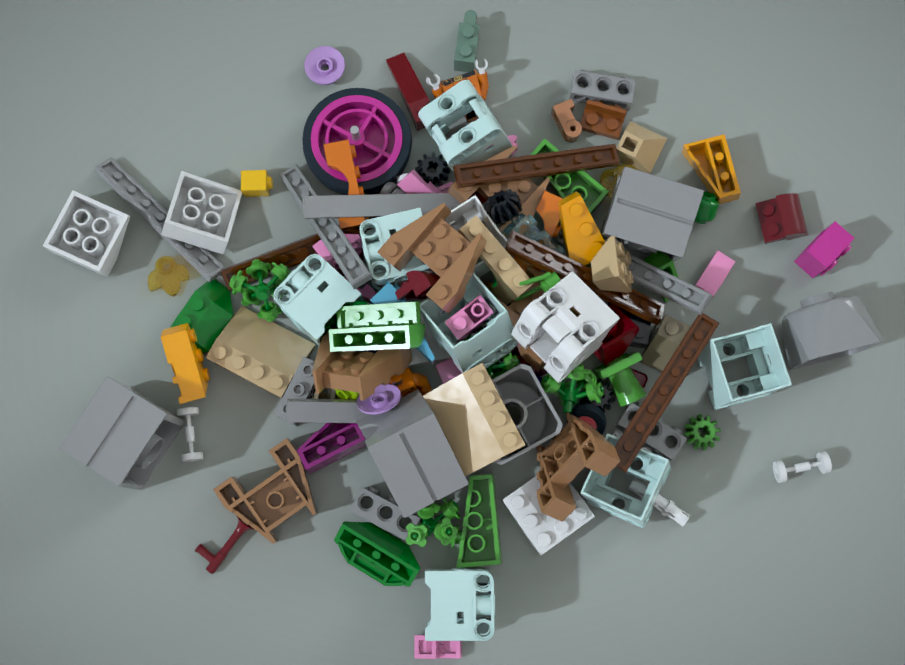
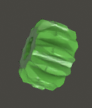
[683,414,721,451]

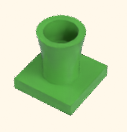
[591,352,647,407]

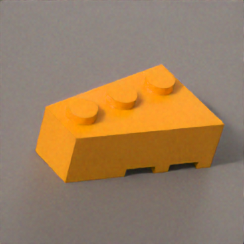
[682,134,741,204]
[558,191,605,265]
[161,323,211,404]

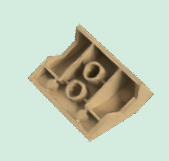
[206,306,316,399]
[423,363,525,476]

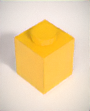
[241,170,273,197]

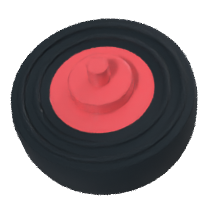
[567,403,607,435]

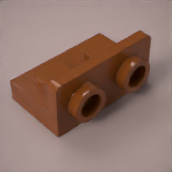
[580,100,627,140]

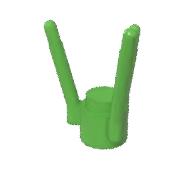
[515,272,561,301]

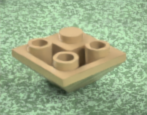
[617,121,667,174]
[591,236,634,293]

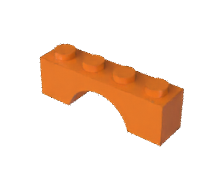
[323,139,369,230]
[514,191,563,273]

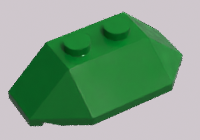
[170,279,234,353]
[334,521,421,587]

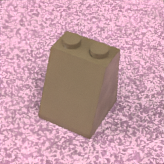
[639,315,691,373]

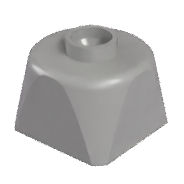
[782,292,884,370]
[492,364,562,465]

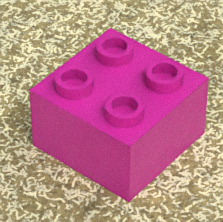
[794,221,855,278]

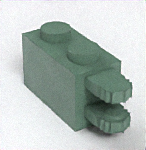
[454,9,480,72]

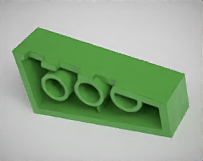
[531,138,609,215]
[456,474,503,568]

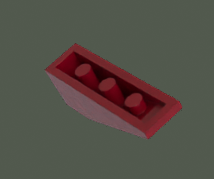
[386,53,430,131]

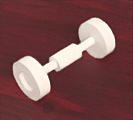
[177,407,203,462]
[772,451,832,483]

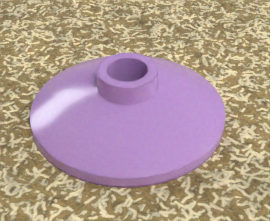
[304,46,345,85]
[357,384,401,415]

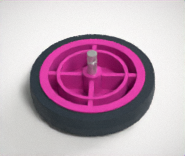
[302,88,412,195]

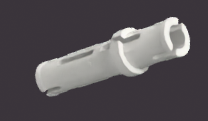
[627,477,690,527]

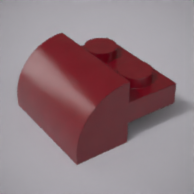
[755,193,808,244]
[395,270,441,300]

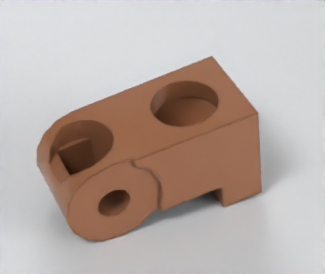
[551,98,582,142]

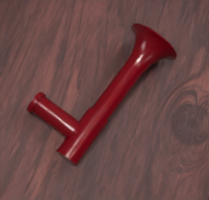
[195,516,255,574]

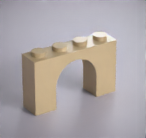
[457,216,534,305]

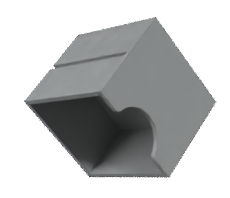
[600,167,704,262]
[58,376,186,490]
[356,389,469,518]

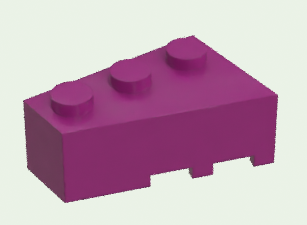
[297,423,366,474]

